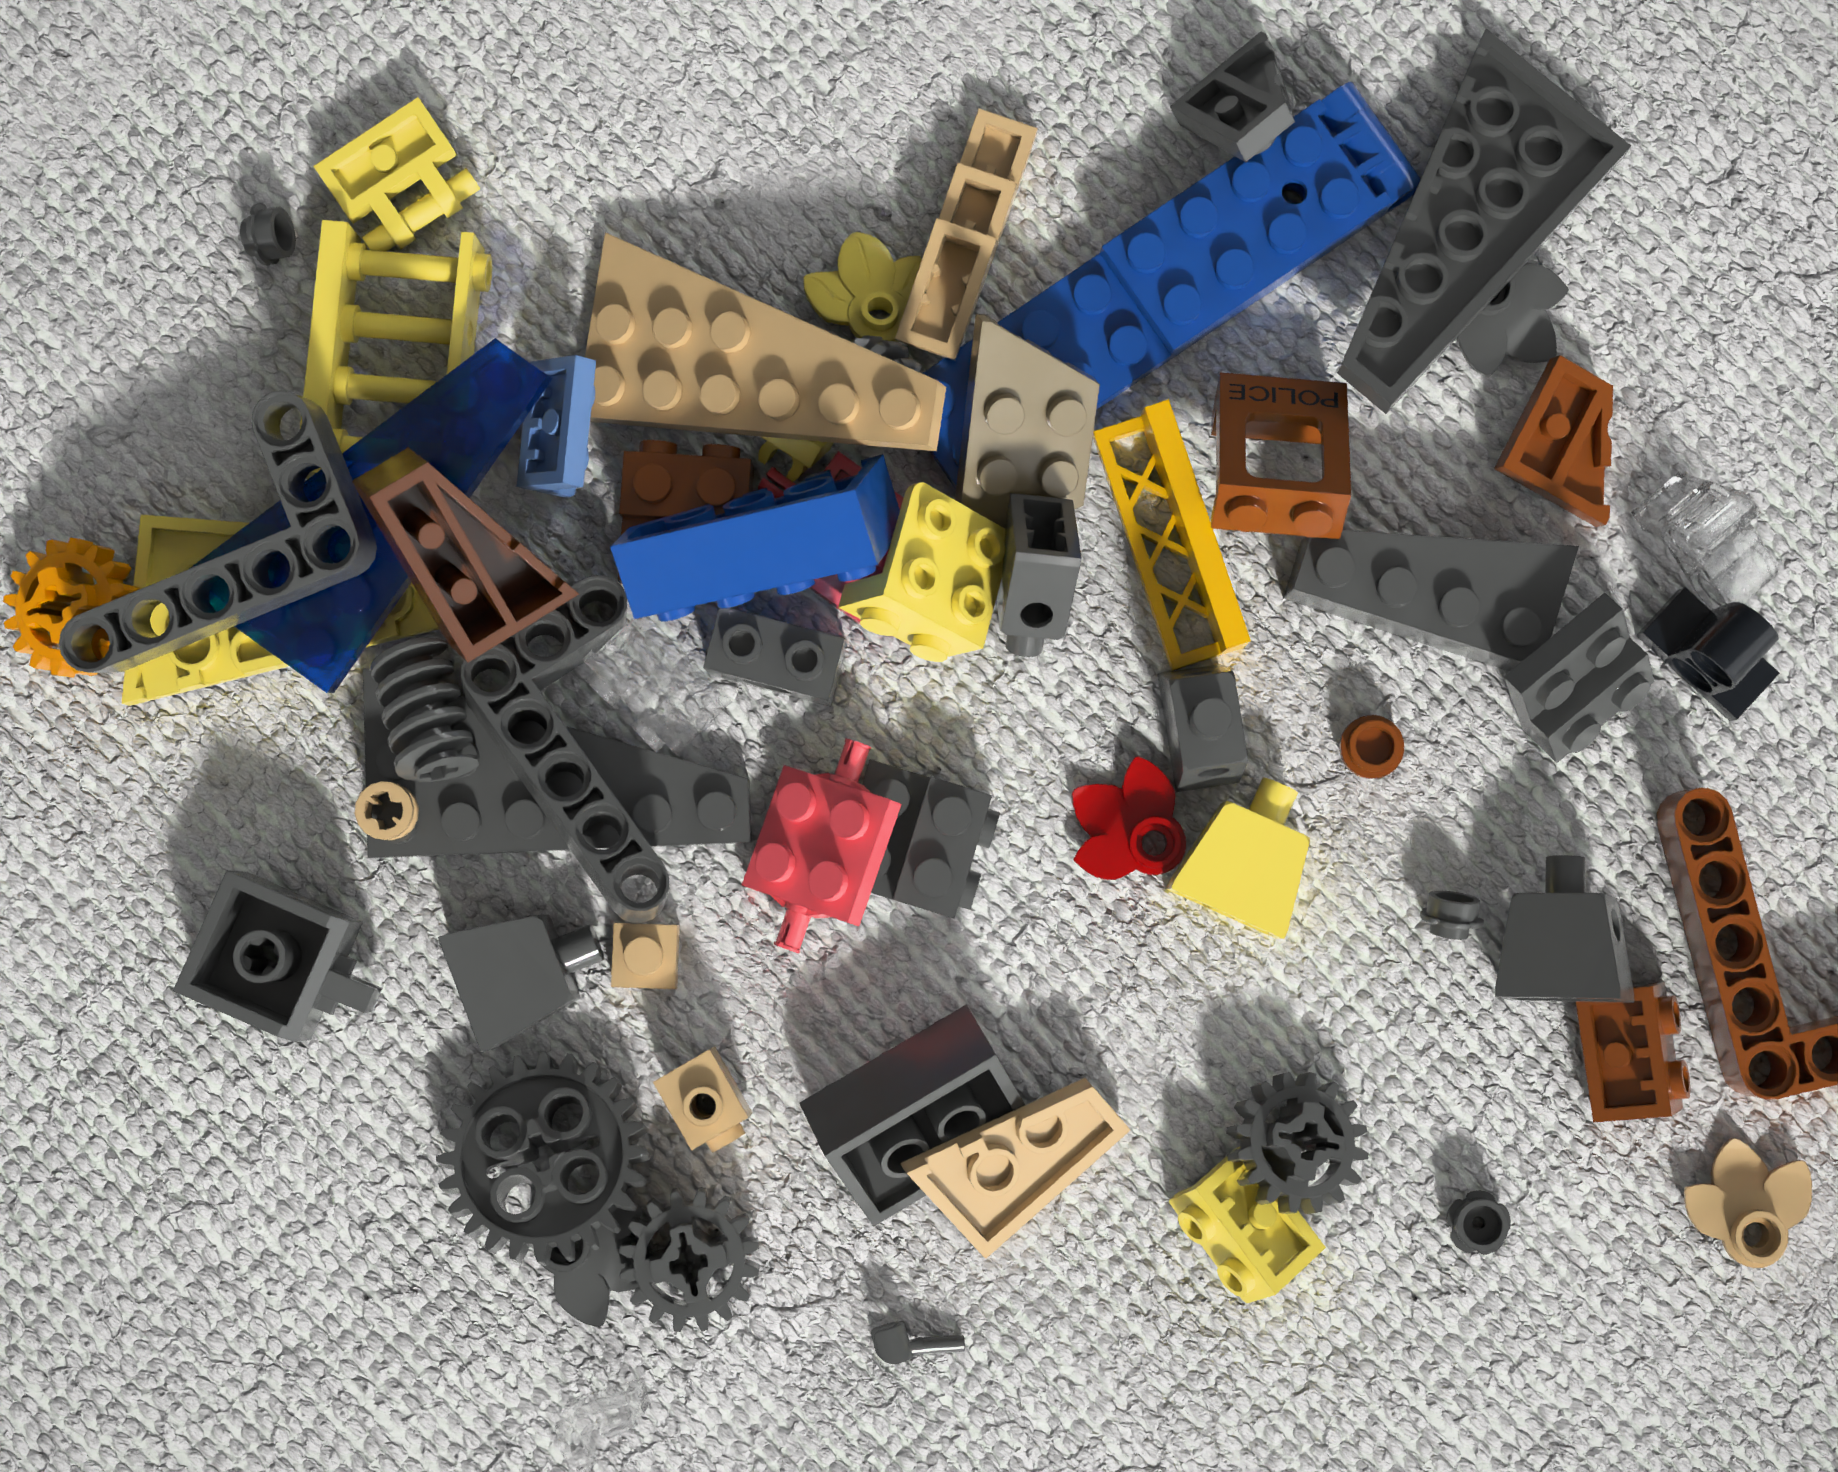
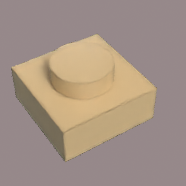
[611,923,680,989]

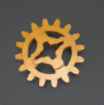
[3,537,140,678]

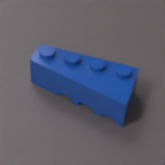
[610,454,900,622]

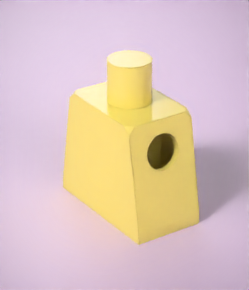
[1165,777,1310,939]

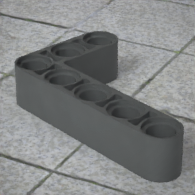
[59,390,377,674]
[461,575,669,923]

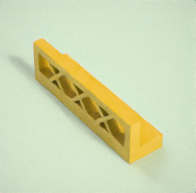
[1093,399,1251,671]

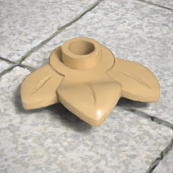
[1684,1138,1812,1268]

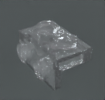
[582,616,732,755]

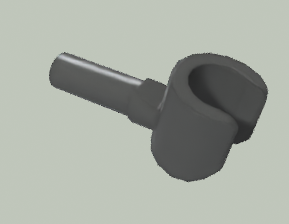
[871,1321,965,1364]

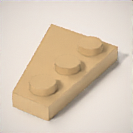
[900,1078,1130,1259]

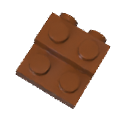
[618,440,754,584]

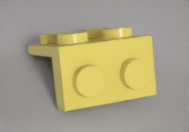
[838,482,1005,662]

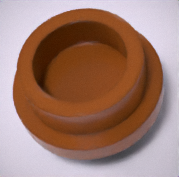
[1339,715,1404,779]

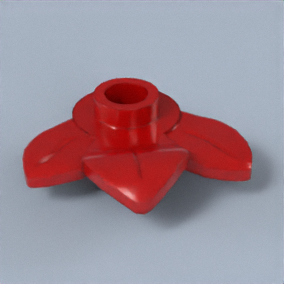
[1072,757,1186,880]

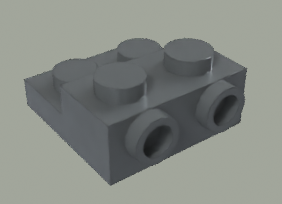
[1504,593,1654,763]
[862,759,1000,919]

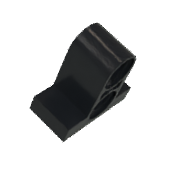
[1636,587,1780,721]

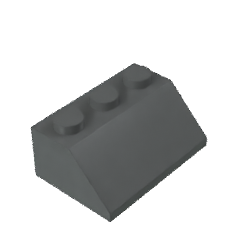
[799,1004,1025,1226]

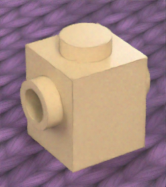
[653,1046,753,1153]

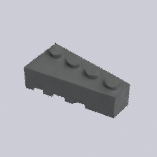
[1283,530,1579,671]

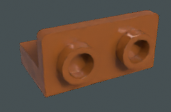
[1576,982,1691,1123]

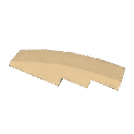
[895,109,1038,361]

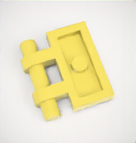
[313,97,480,251]

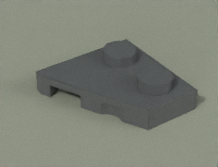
[1170,31,1295,162]

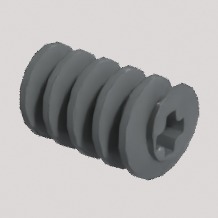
[369,637,480,782]

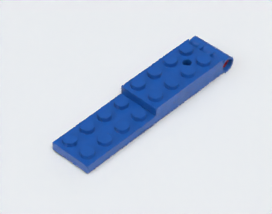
[922,81,1421,489]

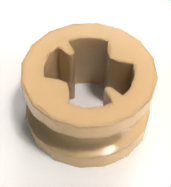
[355,781,419,840]

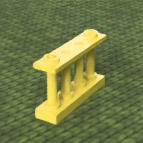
[300,220,492,490]

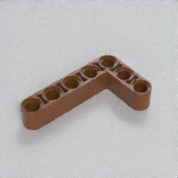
[1656,788,1838,1100]

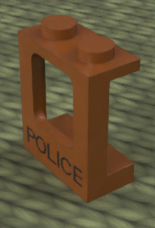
[1211,372,1351,539]

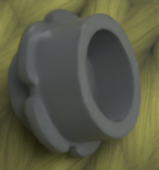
[240,203,296,266]
[1420,891,1484,940]
[1446,1190,1511,1255]

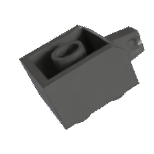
[173,870,383,1042]

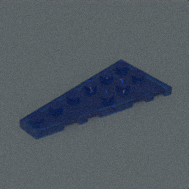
[189,338,553,693]

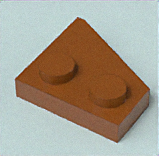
[1494,355,1613,527]

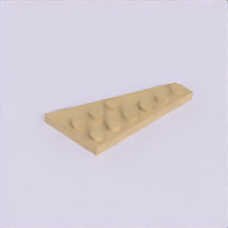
[585,232,946,451]

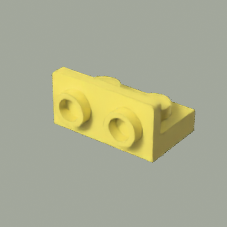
[1169,1147,1326,1303]

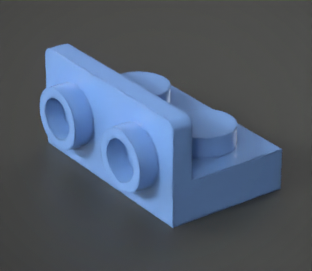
[516,355,596,497]

